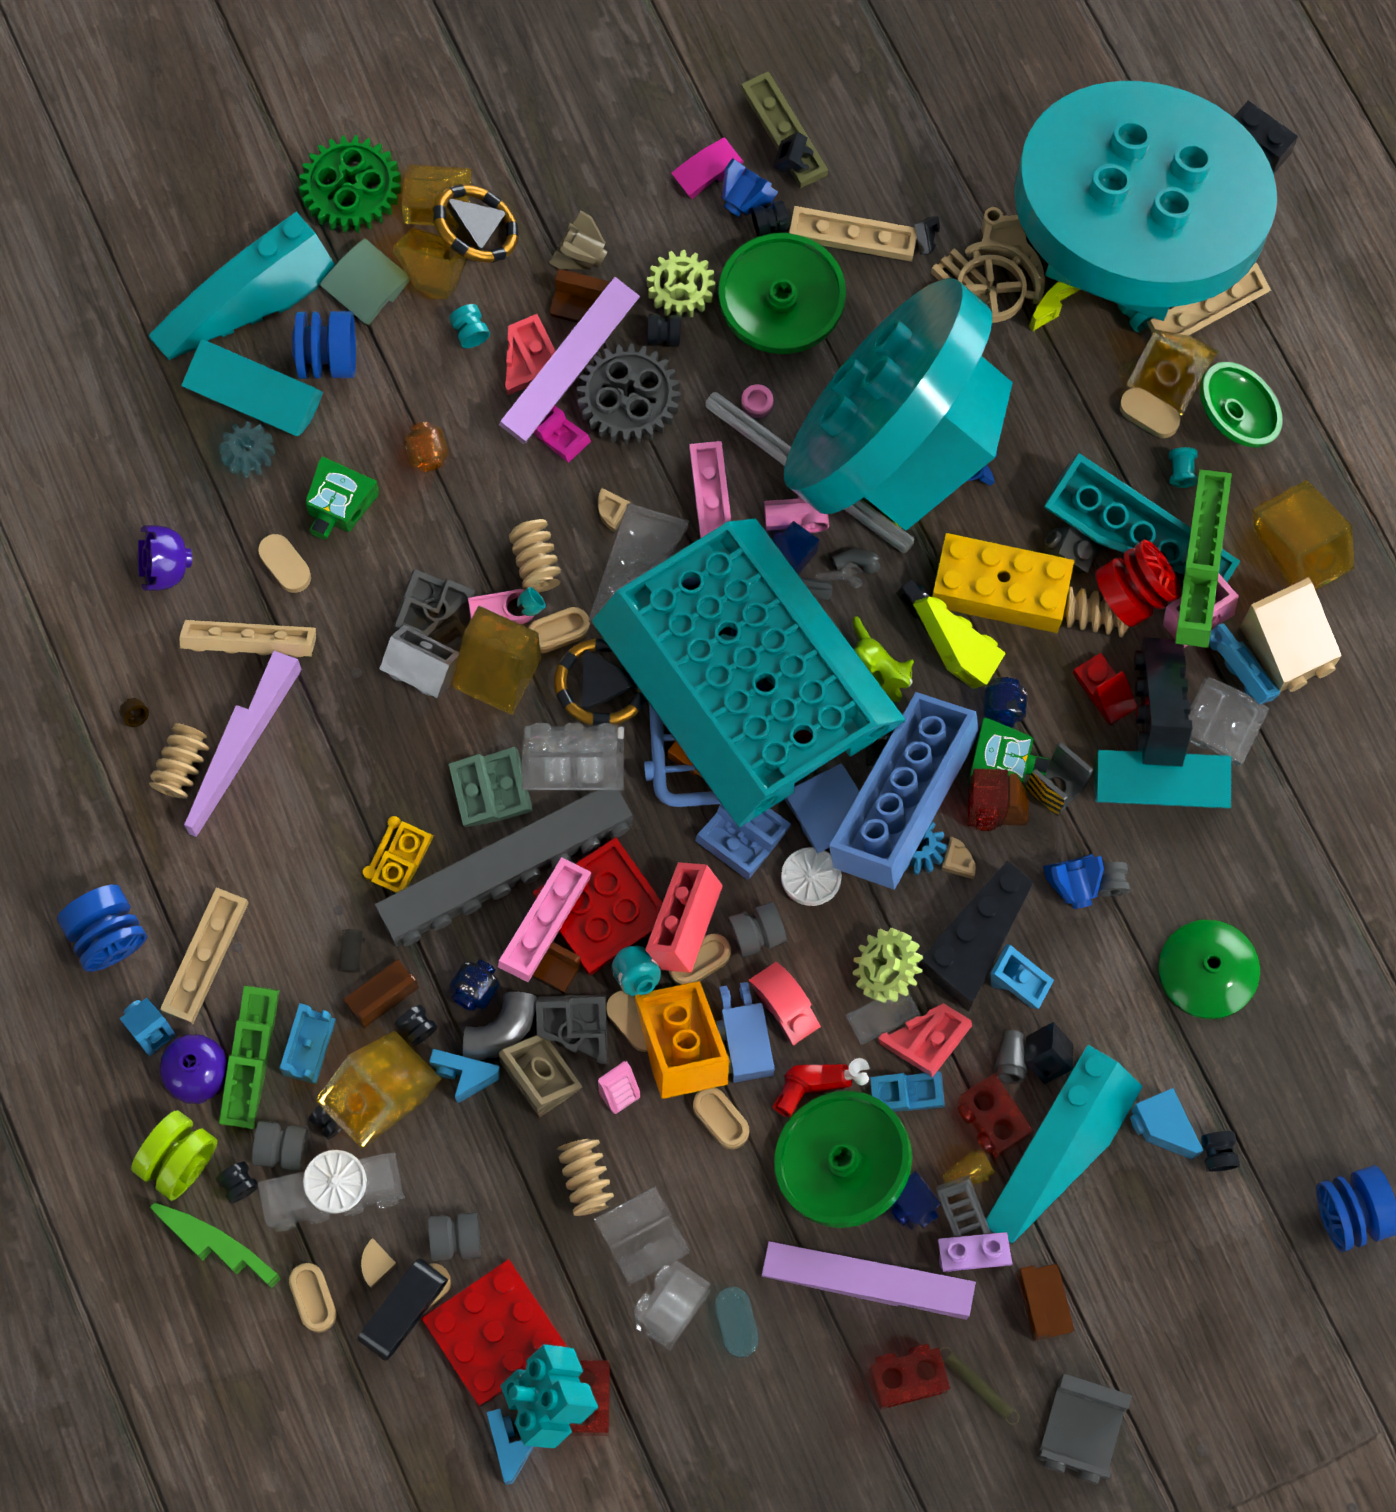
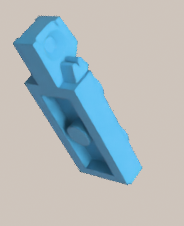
[1209,623,1281,705]

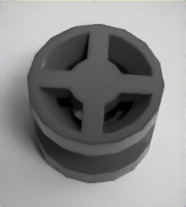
[1098,862,1131,897]

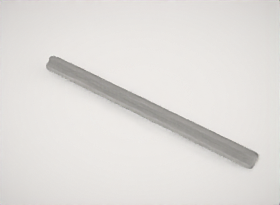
[705,392,914,553]

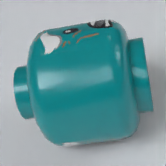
[611,946,661,996]

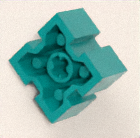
[500,1344,598,1448]

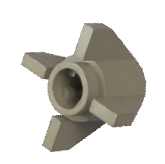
[549,211,608,270]

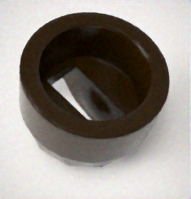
[119,698,149,727]

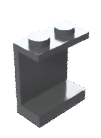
[1037,1374,1132,1484]

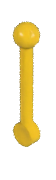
[363,816,401,880]

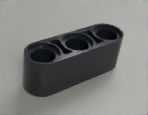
[357,1258,448,1361]

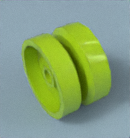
[131,1110,218,1201]

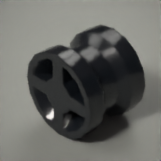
[394,1004,438,1047]
[308,1096,352,1140]
[216,1161,260,1204]

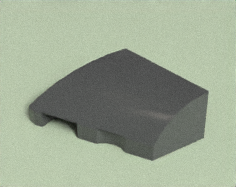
[390,569,475,636]
[535,994,608,1064]

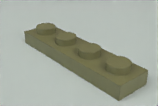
[741,71,828,189]

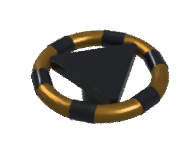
[433,184,519,263]
[554,638,647,727]

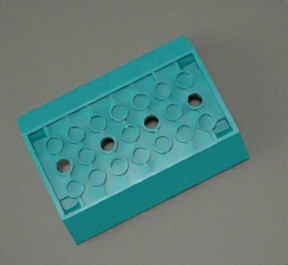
[592,518,905,828]

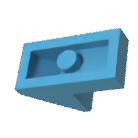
[991,944,1054,1009]
[429,1049,501,1103]
[487,1409,534,1485]

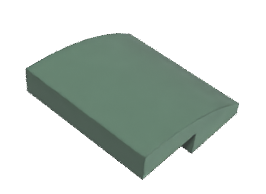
[319,238,412,325]
[449,747,533,827]

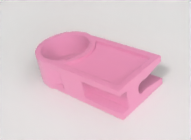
[468,589,534,632]

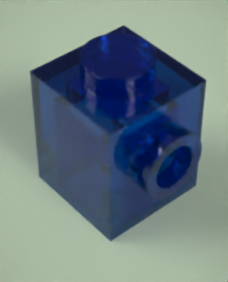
[772,521,819,575]
[890,1171,941,1230]

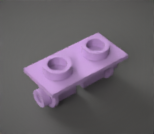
[938,1232,1012,1272]

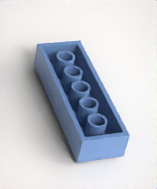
[829,692,979,890]

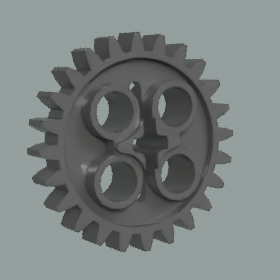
[577,344,681,445]

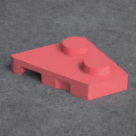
[505,314,555,395]
[878,1003,972,1078]

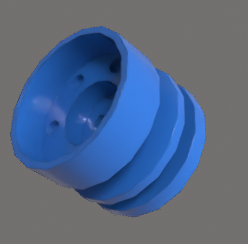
[292,311,356,379]
[56,884,148,972]
[1316,1165,1396,1253]

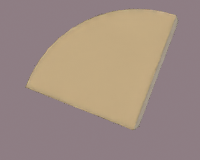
[598,488,630,532]
[941,837,976,879]
[361,1238,397,1289]

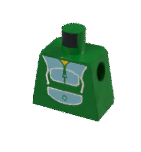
[306,457,379,540]
[967,718,1049,789]

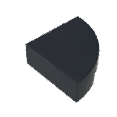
[914,216,940,255]

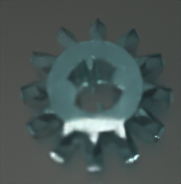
[219,421,275,478]

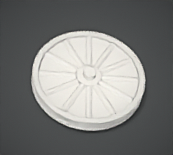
[781,847,842,906]
[303,1150,367,1213]

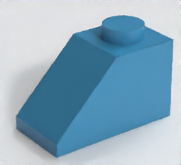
[120,998,176,1057]
[1130,1088,1203,1159]

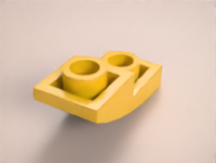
[371,821,434,893]

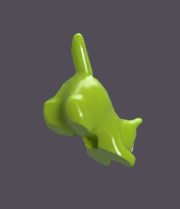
[852,616,914,702]

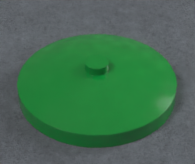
[718,233,846,354]
[774,1091,912,1228]

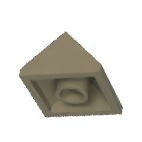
[498,1035,582,1118]

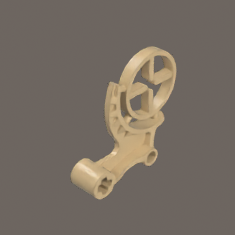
[958,207,1045,323]

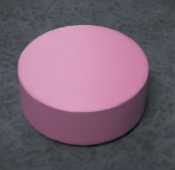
[741,384,773,418]

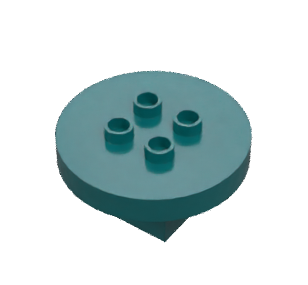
[1014,81,1277,321]
[784,278,1013,531]

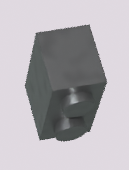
[380,625,461,698]

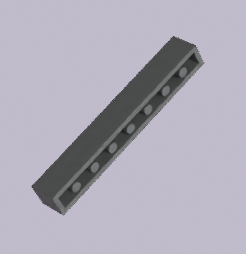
[375,781,633,947]

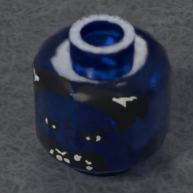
[983,677,1028,728]
[449,959,500,1012]

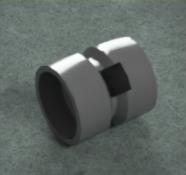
[728,902,787,958]
[252,1121,309,1172]
[428,1212,481,1262]

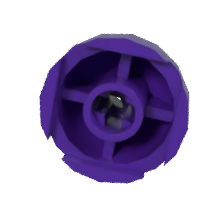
[137,525,192,591]
[160,1034,228,1104]

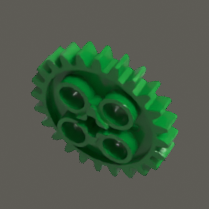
[299,135,402,233]

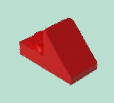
[1072,653,1137,726]

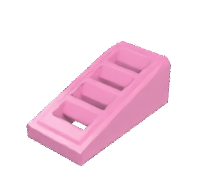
[598,1061,640,1114]

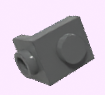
[1042,525,1099,574]

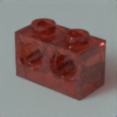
[968,769,1008,831]
[957,1073,1033,1159]
[869,1344,950,1410]
[569,1360,610,1436]

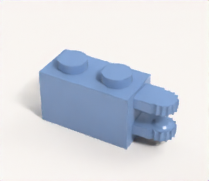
[716,982,775,1083]

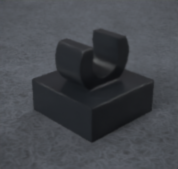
[773,132,814,173]

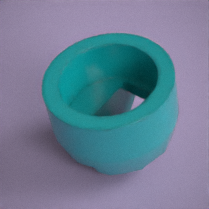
[517,587,546,616]

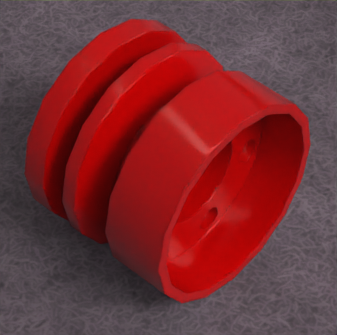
[1096,539,1182,627]

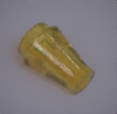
[942,1149,995,1185]

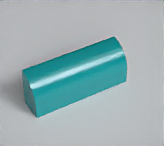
[181,339,324,436]
[1094,750,1231,809]

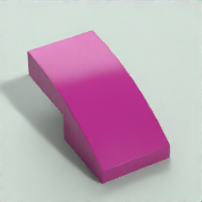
[672,137,744,199]
[534,406,591,463]

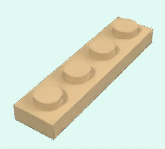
[789,206,917,262]
[1147,263,1271,350]
[179,620,316,657]
[160,887,248,1025]

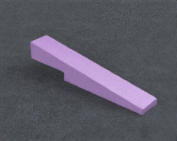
[499,277,640,444]
[184,651,302,837]
[761,1241,976,1320]

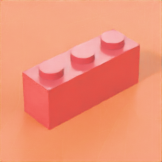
[645,862,723,973]

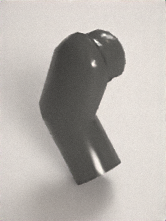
[831,547,881,574]

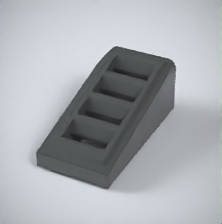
[936,1175,991,1237]

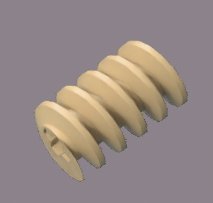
[509,519,561,593]
[1063,586,1129,637]
[148,723,209,799]
[557,1139,614,1216]

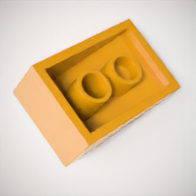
[635,981,729,1099]

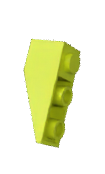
[913,596,1006,689]

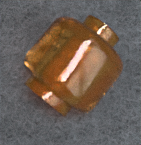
[403,422,449,472]

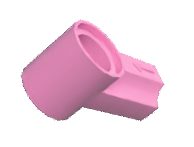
[764,497,829,533]

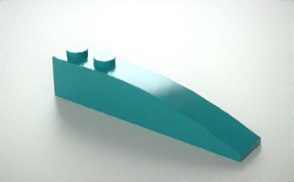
[148,212,335,361]
[1044,453,1240,582]
[986,1045,1143,1244]

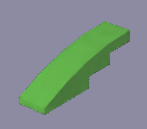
[219,985,280,1129]
[150,1203,281,1289]

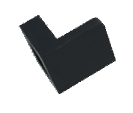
[1025,1022,1073,1084]

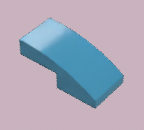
[870,1071,945,1112]

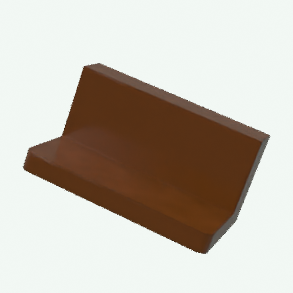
[550,269,610,323]
[532,942,581,995]
[343,959,419,1029]
[1017,1264,1074,1341]

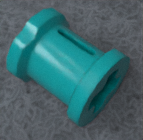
[1168,447,1198,488]

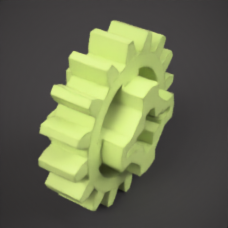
[647,250,716,318]
[853,928,923,1003]

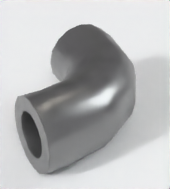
[463,992,537,1060]

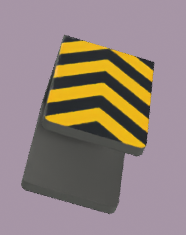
[1025,742,1093,816]

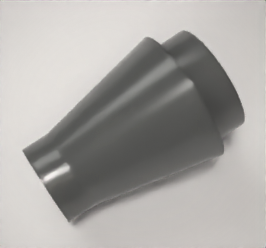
[993,1030,1028,1084]

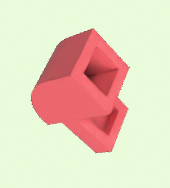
[749,962,821,1046]

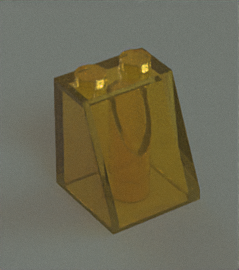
[1252,480,1355,590]
[453,606,541,715]
[315,1031,441,1149]

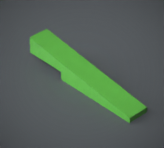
[1175,469,1232,648]

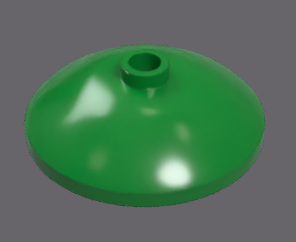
[1200,362,1282,448]
[1158,920,1260,1020]

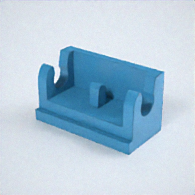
[280,1003,336,1085]

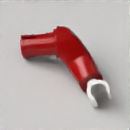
[772,1058,870,1118]

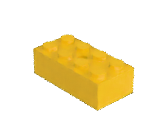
[932,533,1074,633]

